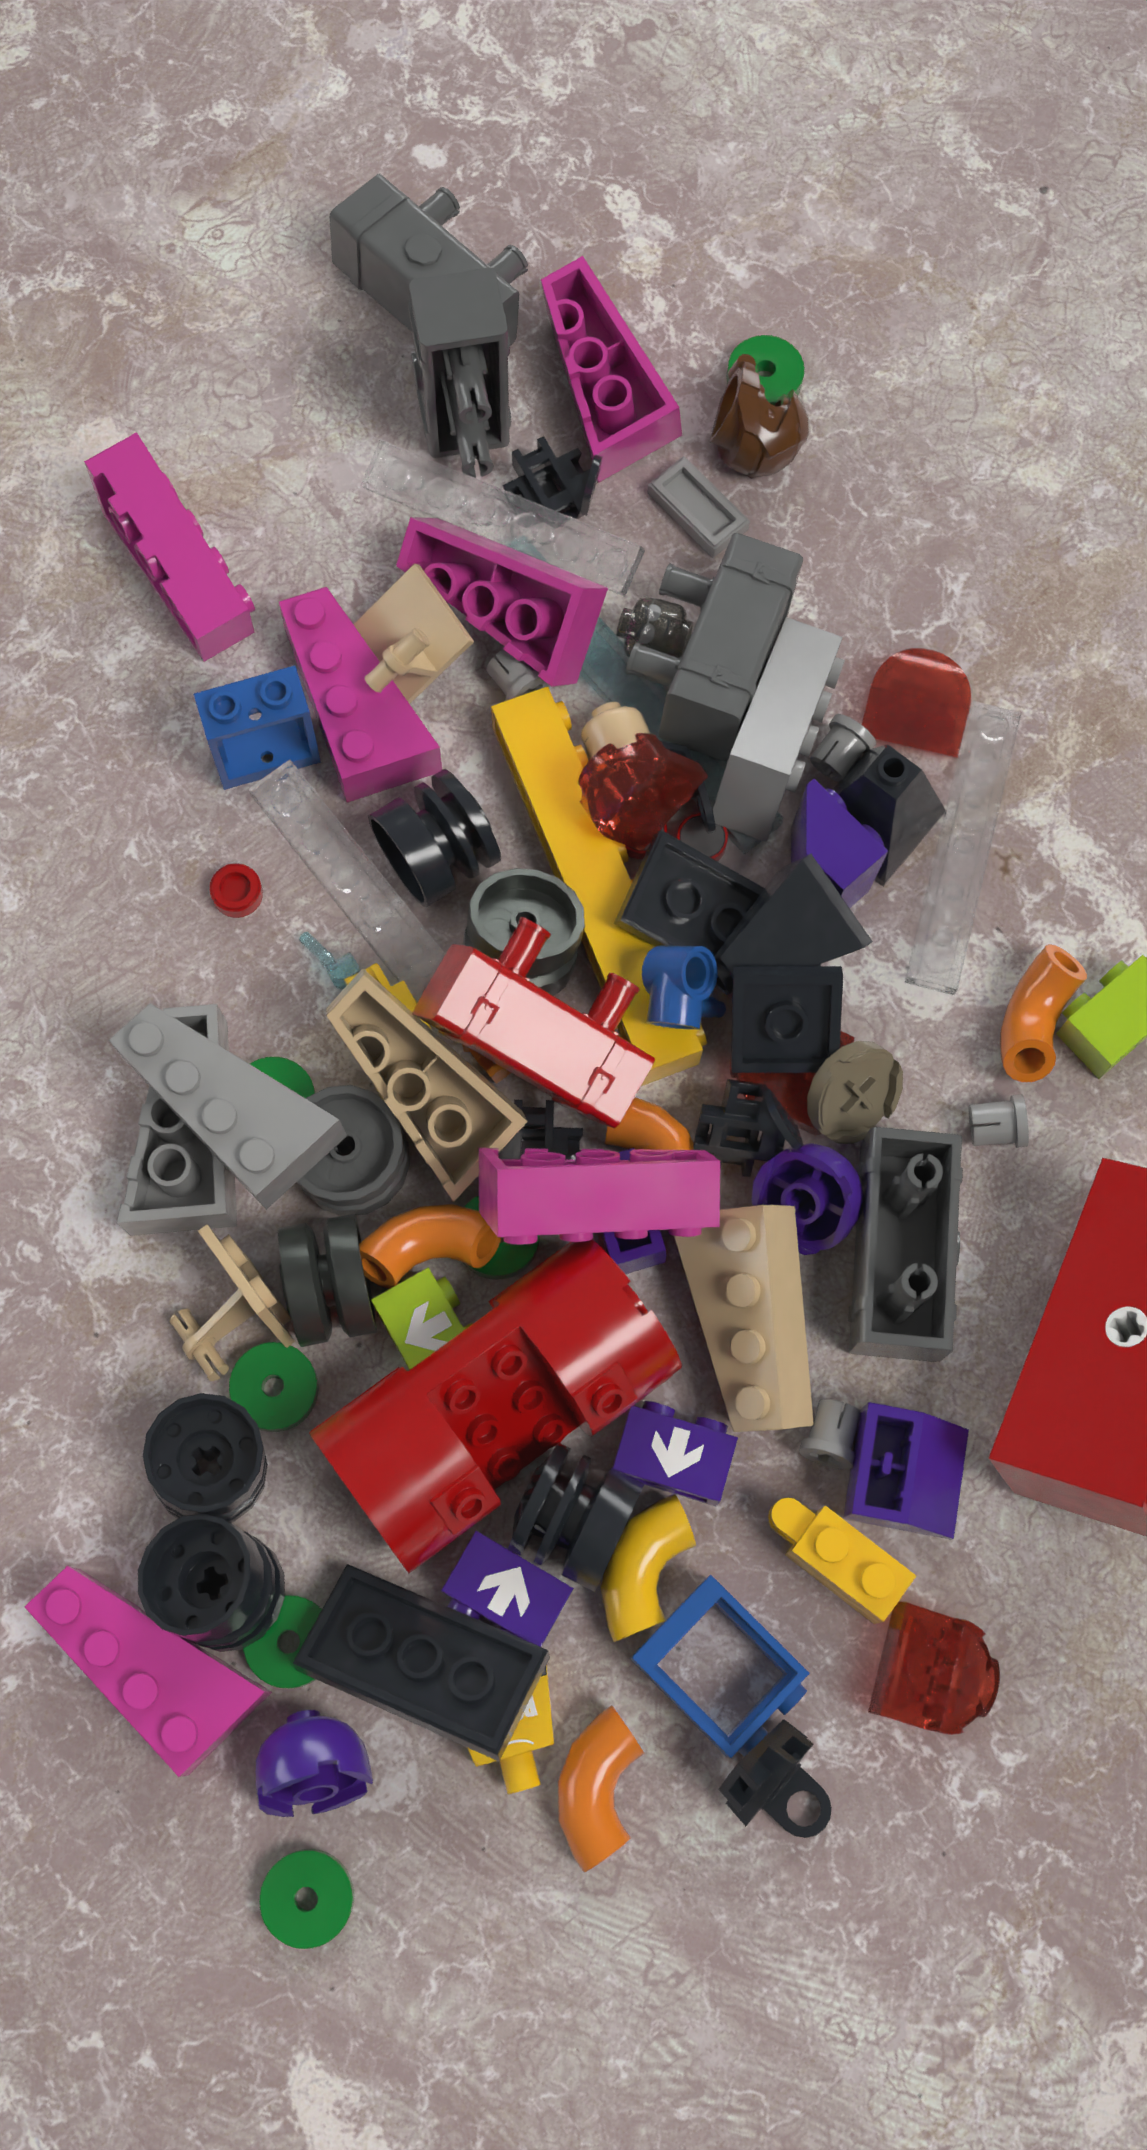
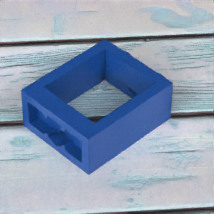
[193,665,321,790]
[629,1575,810,1758]

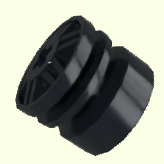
[368,769,501,907]
[142,1393,268,1523]
[508,1442,644,1592]
[138,1513,285,1652]

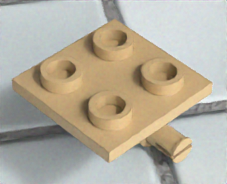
[353,564,474,704]
[169,1225,295,1381]

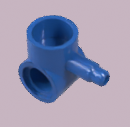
[642,946,726,1030]

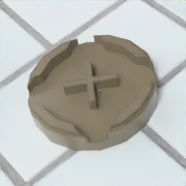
[807,1041,903,1144]

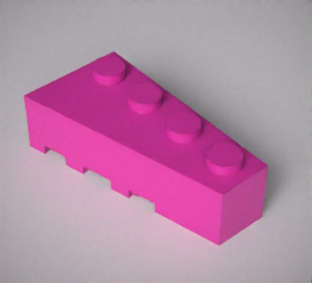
[541,256,682,483]
[84,432,255,662]
[396,517,608,687]
[279,587,442,803]
[479,1148,720,1245]
[25,1566,272,1777]

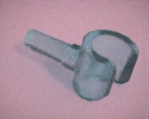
[299,932,360,989]

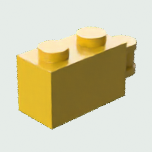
[768,1498,917,1624]

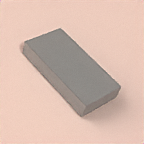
[647,456,750,558]

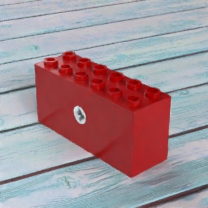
[988,1157,1147,1537]

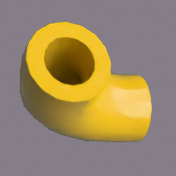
[601,1494,696,1642]

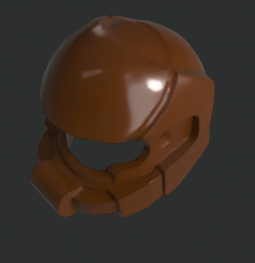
[709,354,809,479]

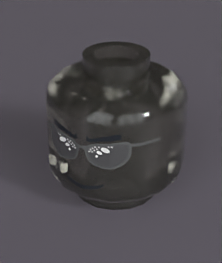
[616,596,693,659]

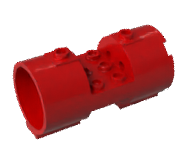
[308,1239,682,1574]

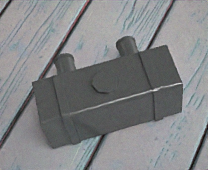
[329,174,528,346]
[408,268,511,478]
[625,533,803,761]
[848,1127,963,1362]

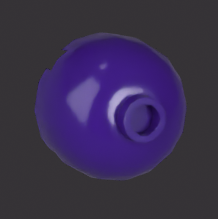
[752,1143,864,1255]
[256,1710,373,1817]

